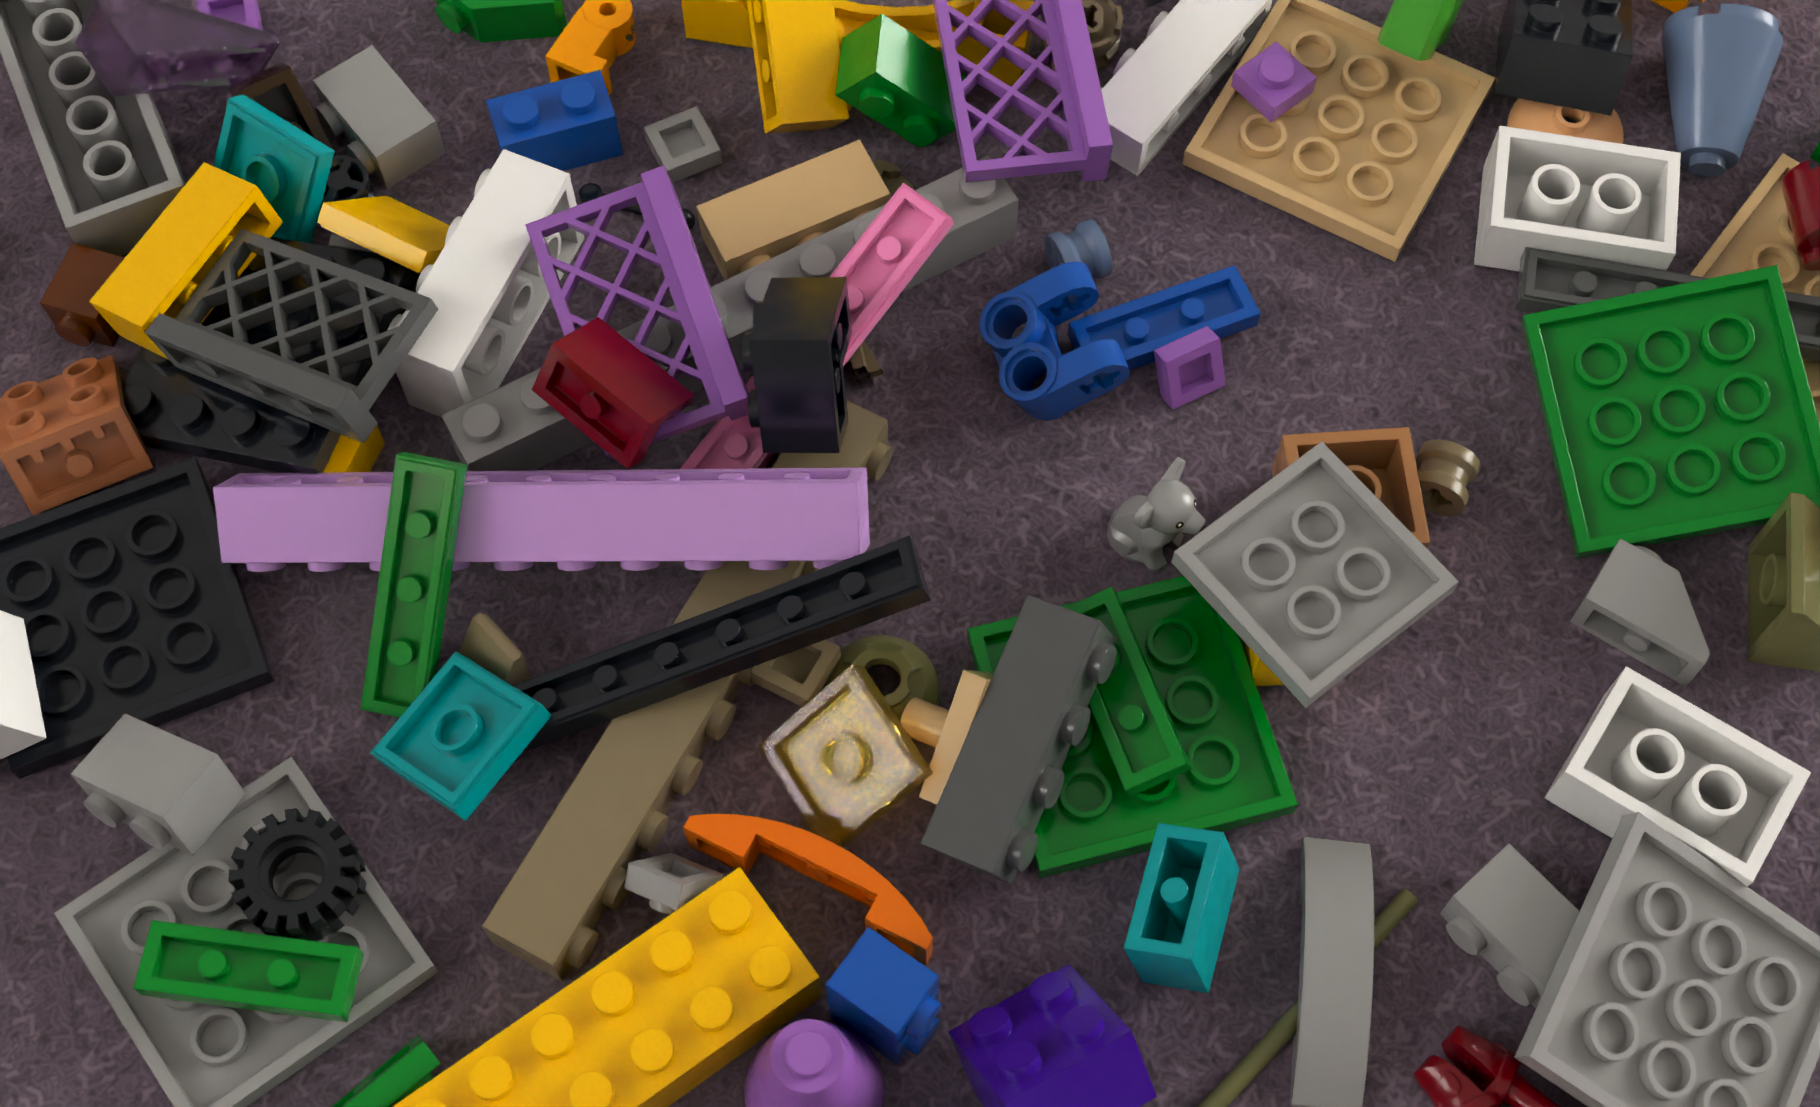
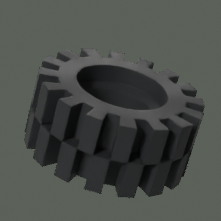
[229,808,366,941]

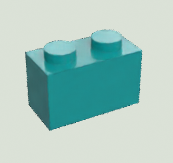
[1124,823,1240,993]

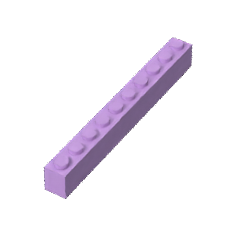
[213,467,870,572]

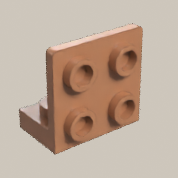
[0,355,153,516]

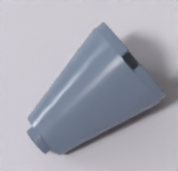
[1661,4,1784,177]

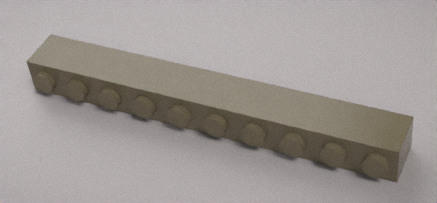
[482,400,893,981]

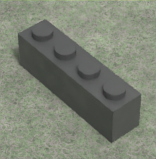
[921,595,1117,885]

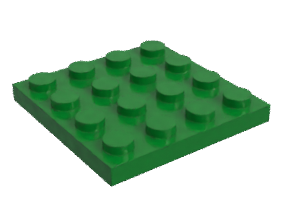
[1522,265,1820,558]
[967,576,1298,879]

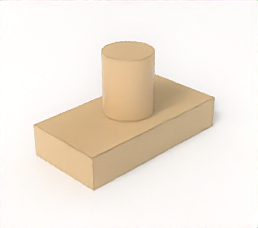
[899,670,993,805]

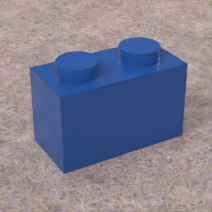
[486,70,623,171]
[826,927,942,1065]

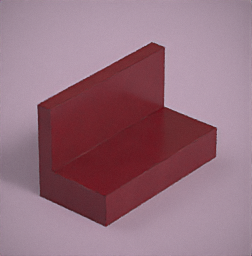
[532,317,695,469]

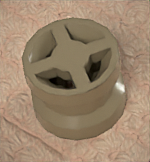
[1416,439,1481,516]

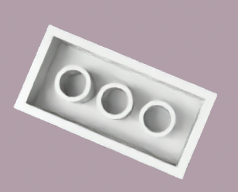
[387,149,585,417]

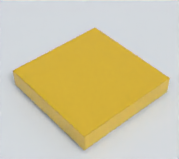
[317,195,450,273]

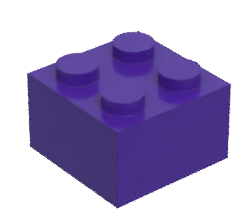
[948,964,1157,1107]

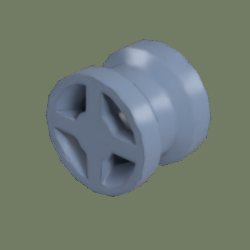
[1043,218,1113,279]

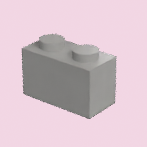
[312,45,446,189]
[71,714,246,856]
[1440,843,1580,1009]

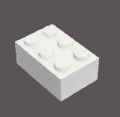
[1474,126,1681,271]
[1544,666,1811,887]

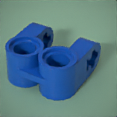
[979,262,1130,421]

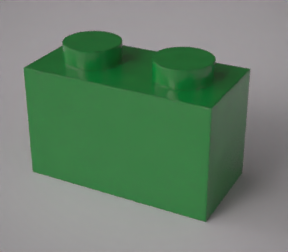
[835,14,966,147]

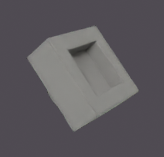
[644,106,722,183]
[624,853,724,914]

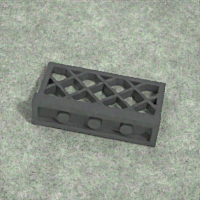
[145,228,438,443]

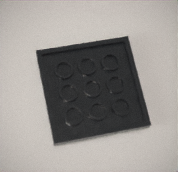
[122,237,420,474]
[0,458,274,779]

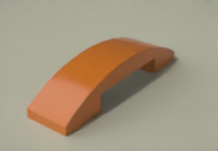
[683,814,933,966]

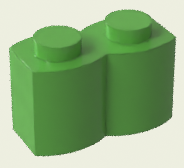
[1378,0,1464,61]

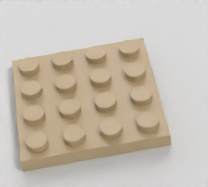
[1182,0,1495,262]

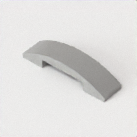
[1290,837,1374,1107]

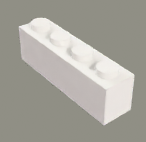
[1101,0,1272,176]

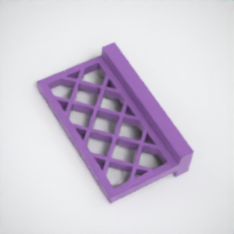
[932,0,1113,182]
[525,165,749,459]

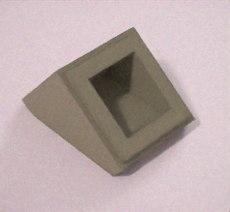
[459,612,531,685]

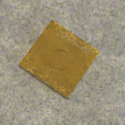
[759,665,933,848]

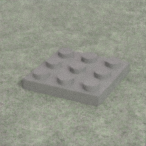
[1171,441,1459,708]

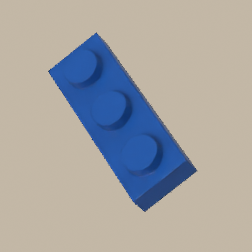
[1067,265,1261,370]

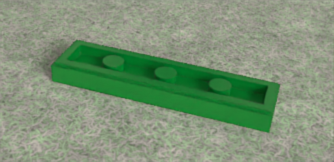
[360,452,467,718]

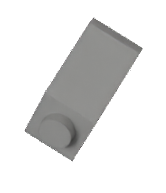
[1570,539,1711,687]

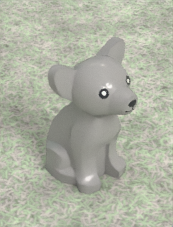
[1107,457,1206,571]

